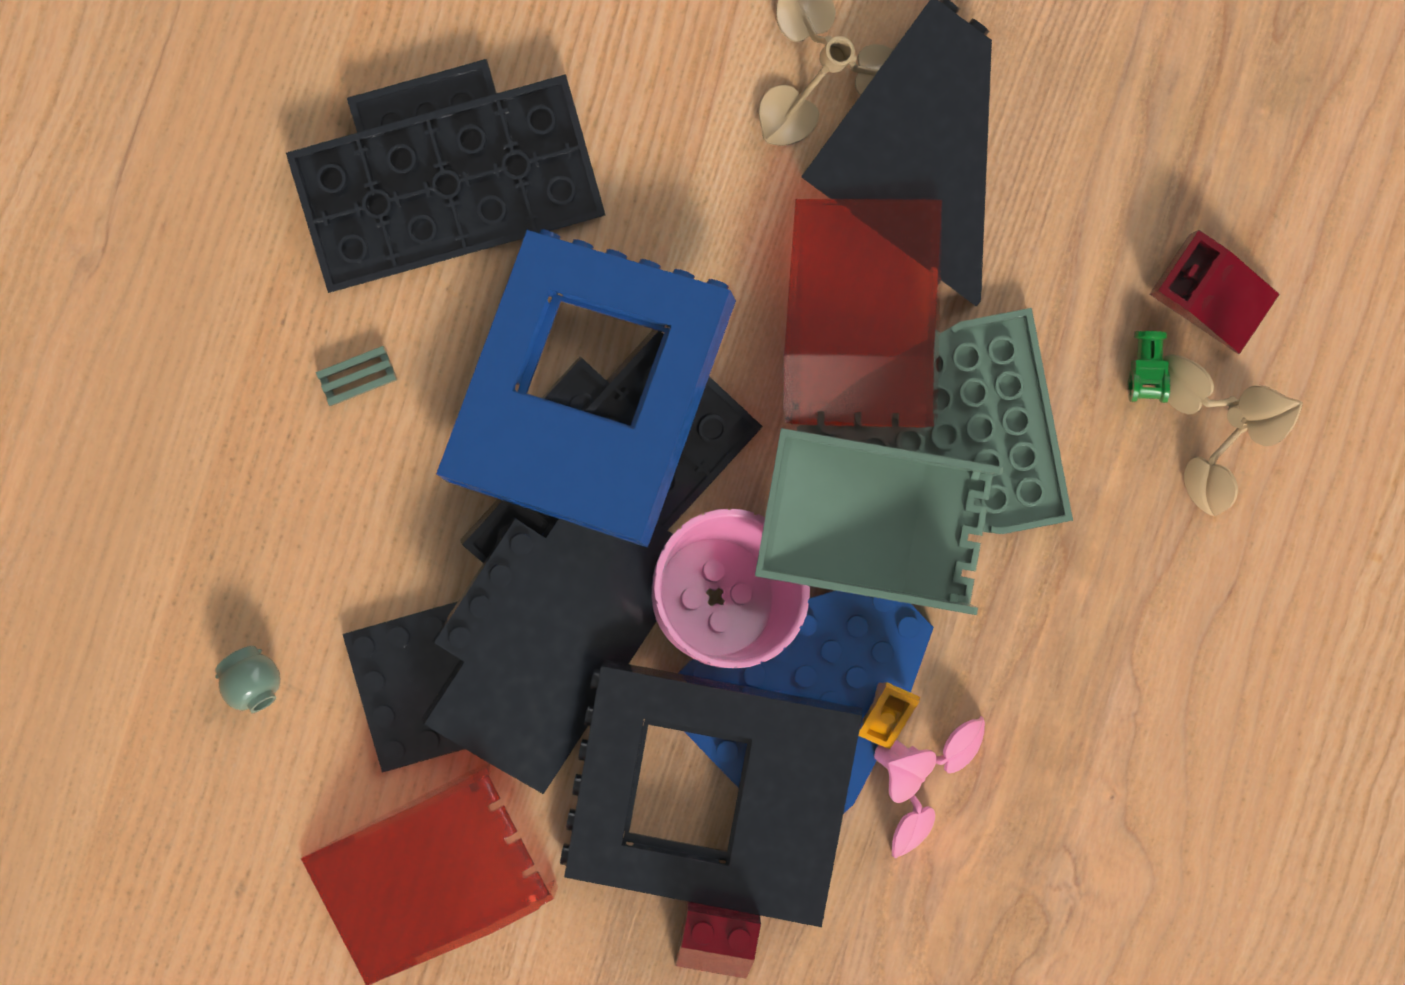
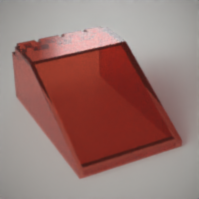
[783,199,942,428]
[300,762,558,985]

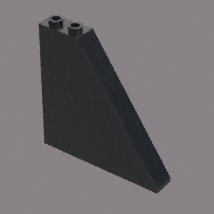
[801,0,992,307]

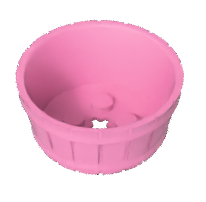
[652,509,810,668]

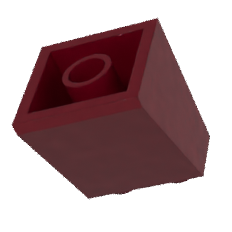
[676,901,761,979]

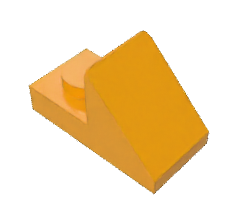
[858,682,921,749]

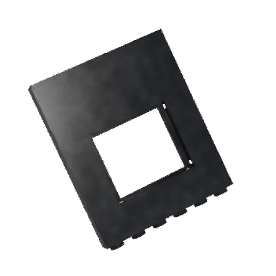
[560,660,862,927]

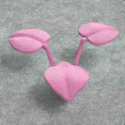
[874,716,985,859]

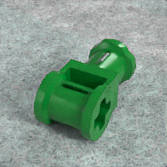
[1128,331,1170,403]

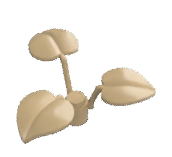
[758,0,893,146]
[1163,354,1303,517]

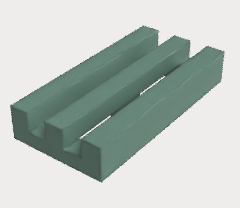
[316,346,398,406]

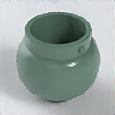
[215,646,281,713]

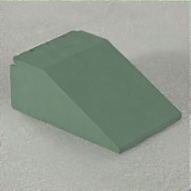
[755,428,1003,615]

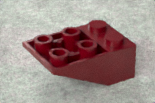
[1149,230,1280,354]

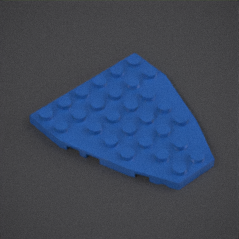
[678,590,934,813]

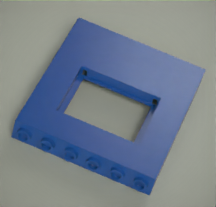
[436,229,736,547]

